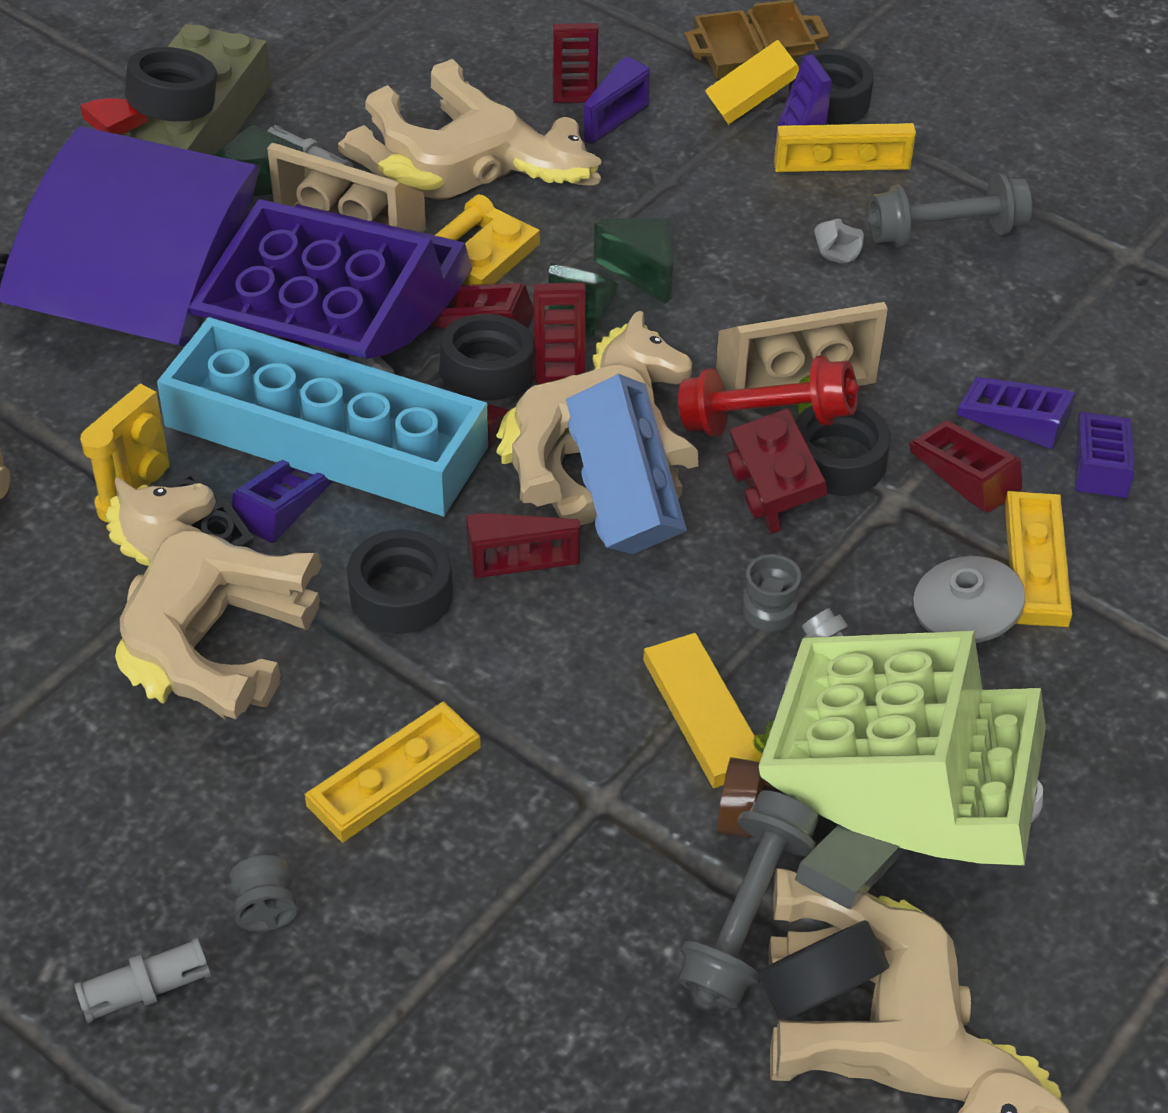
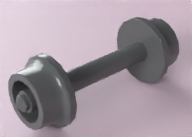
[866,172,1032,248]
[678,791,819,1008]

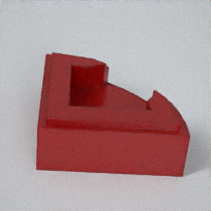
[80,98,148,135]

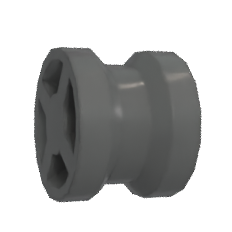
[229,855,297,932]

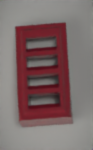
[552,23,599,103]
[430,283,534,329]
[533,283,585,384]
[909,420,1022,513]
[466,513,580,578]

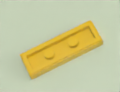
[774,123,916,172]
[1005,491,1072,627]
[643,633,763,789]
[305,701,481,843]

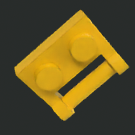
[434,194,540,286]
[80,383,170,523]

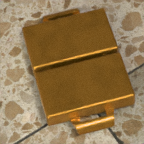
[684,0,829,79]

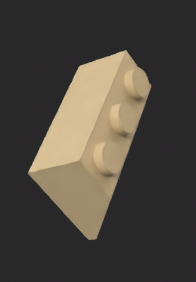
[267,143,426,233]
[716,302,888,391]

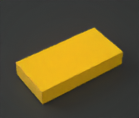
[705,40,799,125]

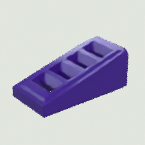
[775,54,832,138]
[584,56,650,144]
[956,377,1075,449]
[1075,412,1134,498]
[232,460,333,543]

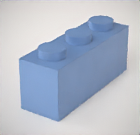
[566,374,687,554]

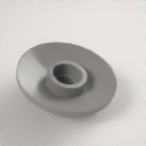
[913,556,1025,643]

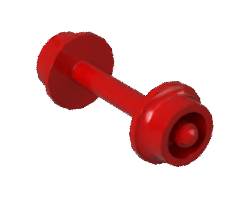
[678,356,860,437]

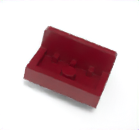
[726,408,828,534]

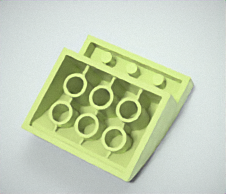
[759,631,1046,865]

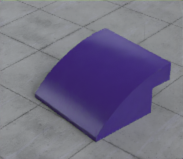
[0,126,260,347]
[188,199,472,359]

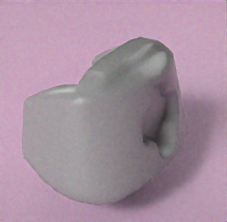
[814,219,864,263]

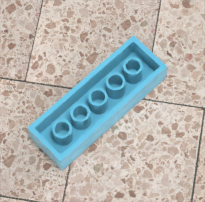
[157,317,488,517]

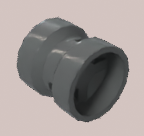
[742,554,802,632]

